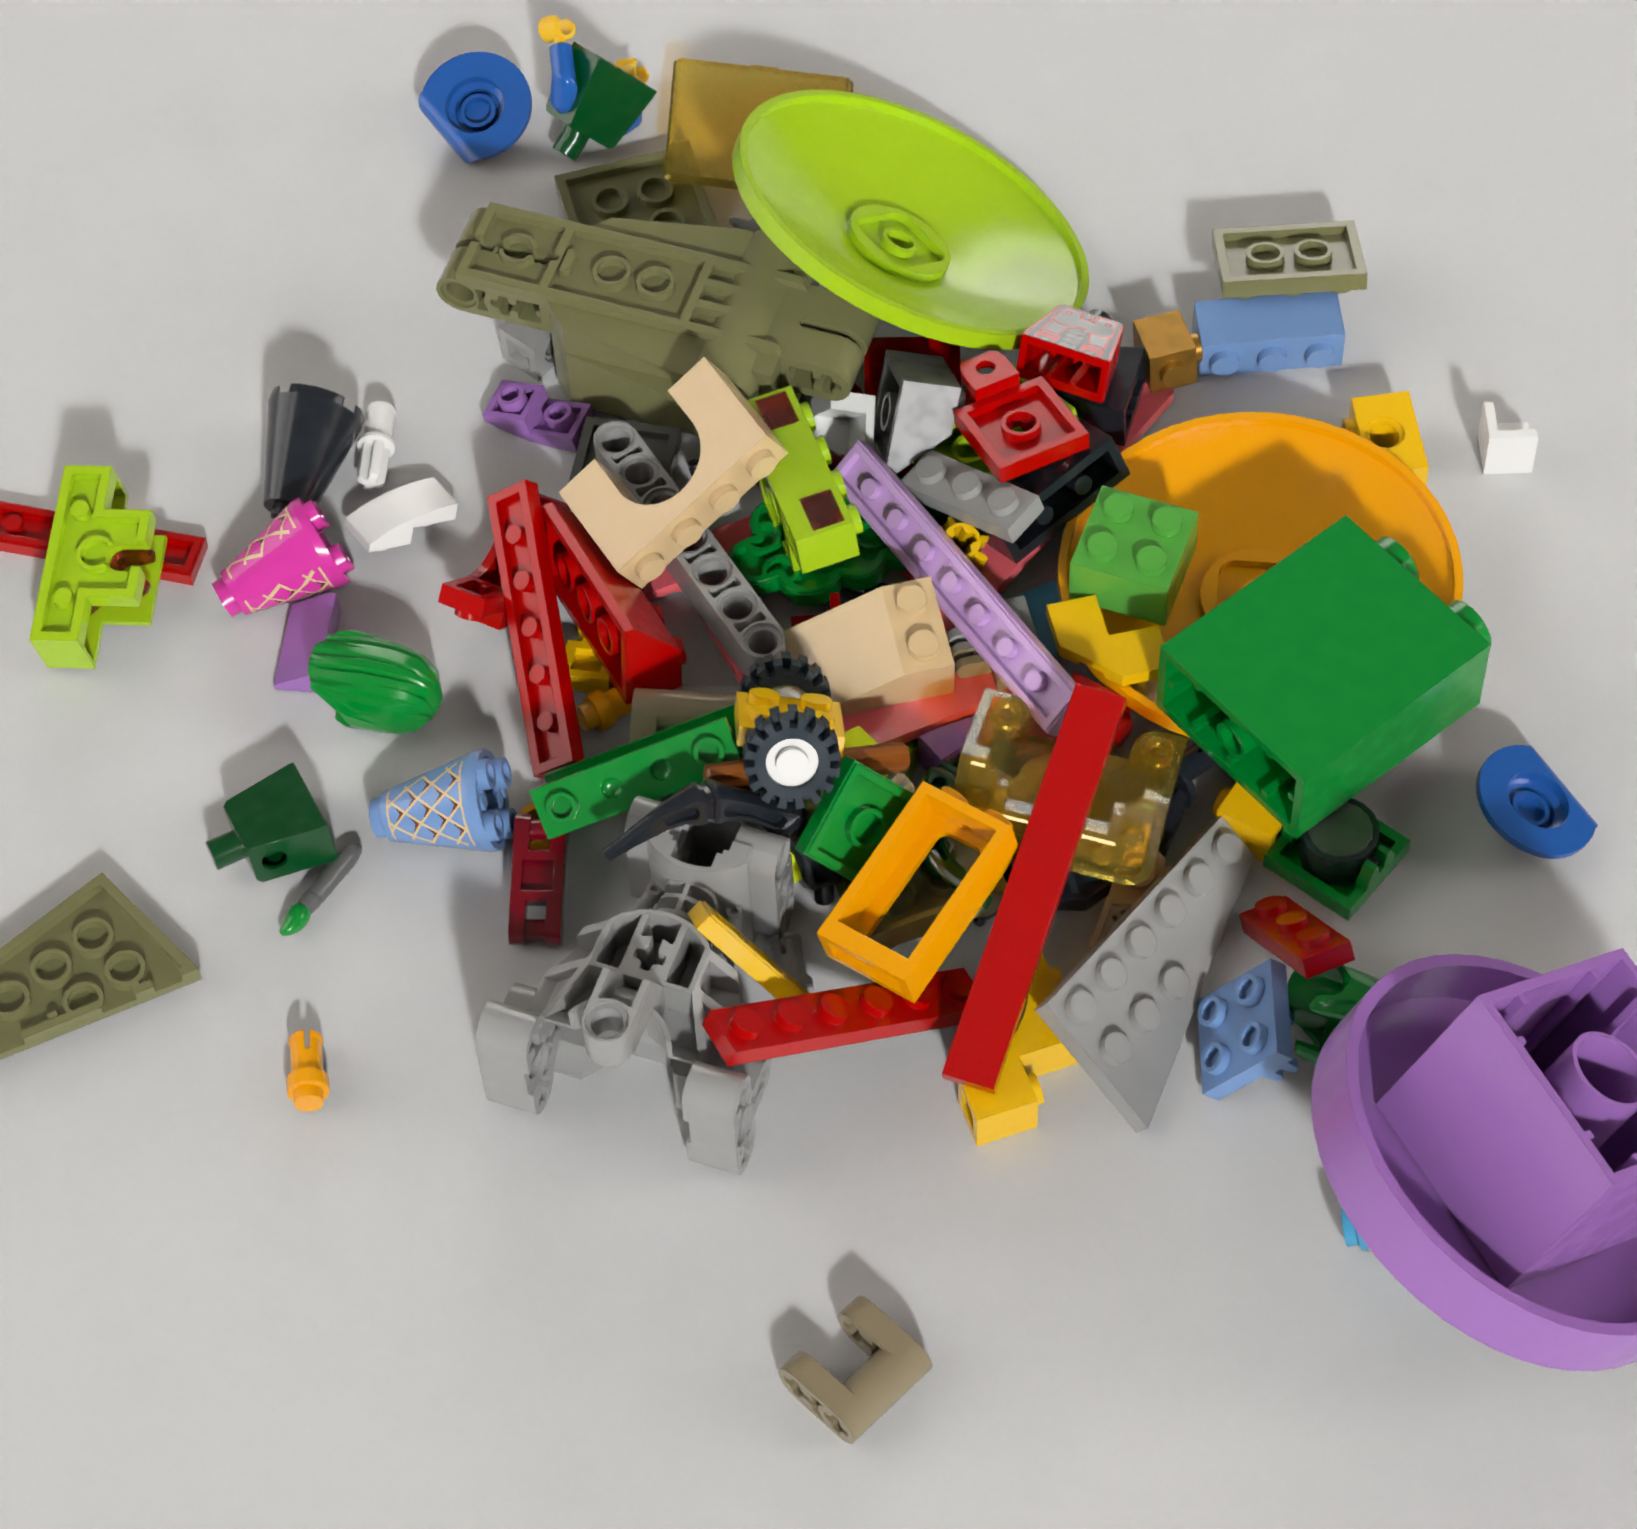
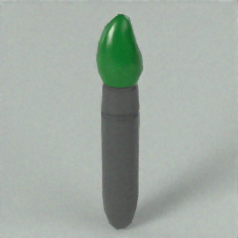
[279,842,362,936]

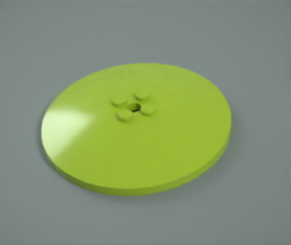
[732,89,1090,350]

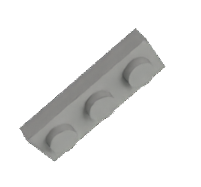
[901,450,1044,544]

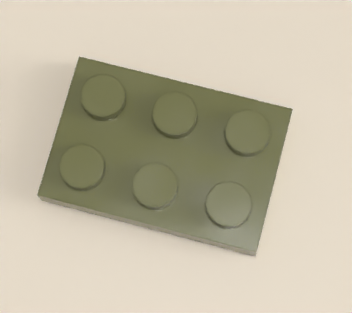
[1212,220,1368,299]

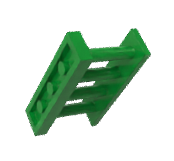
[529,702,743,840]

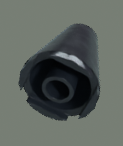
[263,383,365,519]

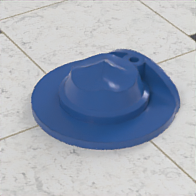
[418,52,532,163]
[1476,745,1598,859]

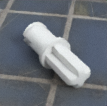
[357,401,397,491]

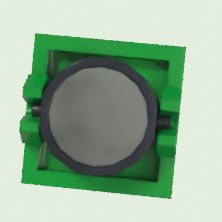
[1263,798,1411,921]

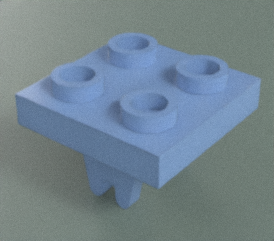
[1197,958,1298,1100]

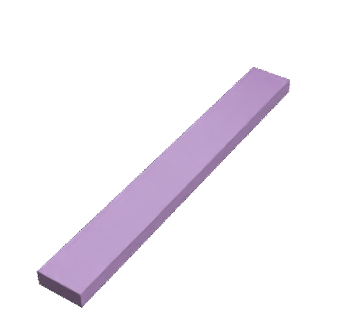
[834,439,1076,737]

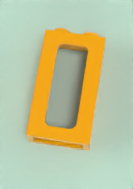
[817,781,1019,1004]

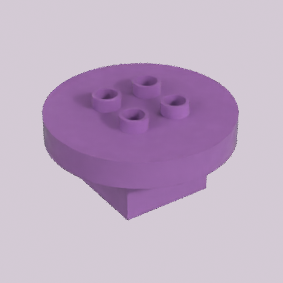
[1311,948,1637,1371]

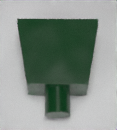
[205,762,339,882]

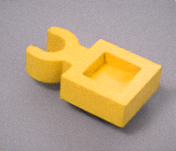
[566,626,612,692]

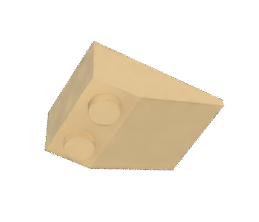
[784,576,955,716]

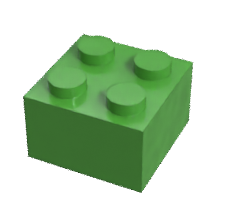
[1069,486,1199,626]

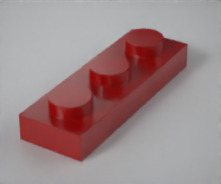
[1239,895,1355,979]

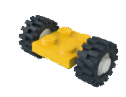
[734,652,845,809]

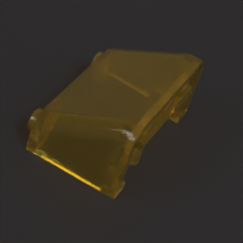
[954,687,1188,885]

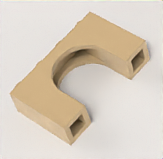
[558,357,788,589]

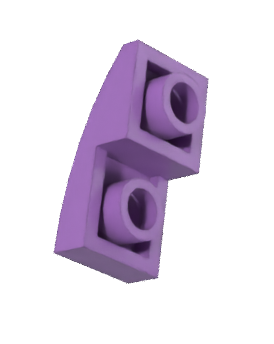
[482,380,596,452]

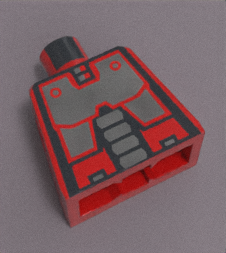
[1016,305,1124,404]

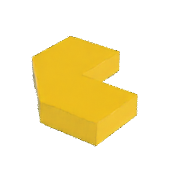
[1046,595,1164,686]

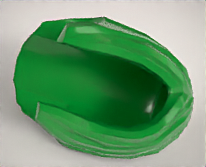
[308,630,443,734]
[1288,965,1379,1064]

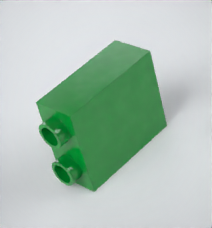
[1156,515,1492,839]

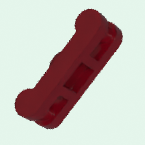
[508,814,569,946]

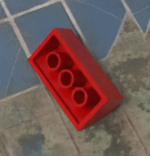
[542,502,687,705]

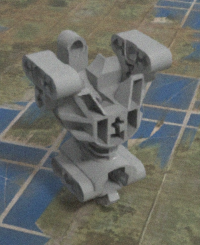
[475,796,794,1175]

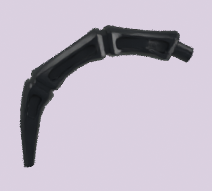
[601,778,843,906]

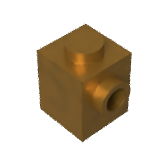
[1133,310,1203,393]

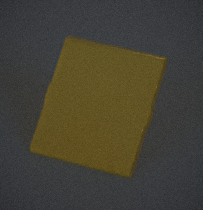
[664,58,853,190]

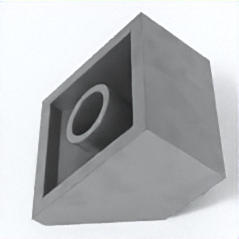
[874,349,965,474]

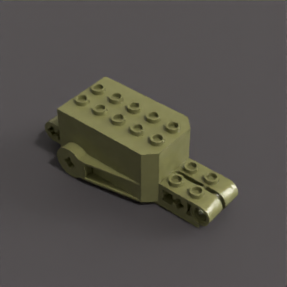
[436,202,880,436]

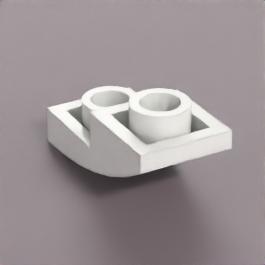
[344,477,458,553]

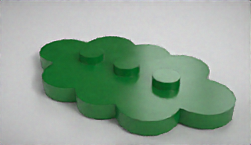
[727,472,951,607]

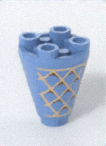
[369,749,517,852]

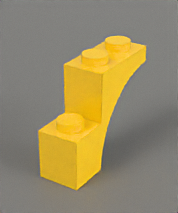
[958,952,1078,1146]

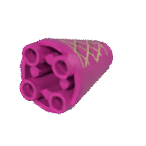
[212,497,355,617]

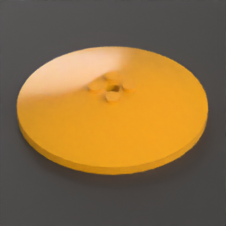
[1058,412,1464,738]

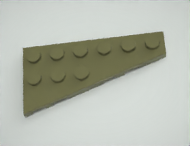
[0,873,202,1060]

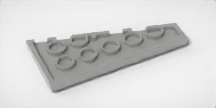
[1035,816,1254,1133]

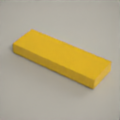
[687,900,810,999]

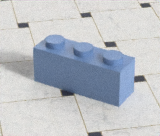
[1192,292,1346,376]

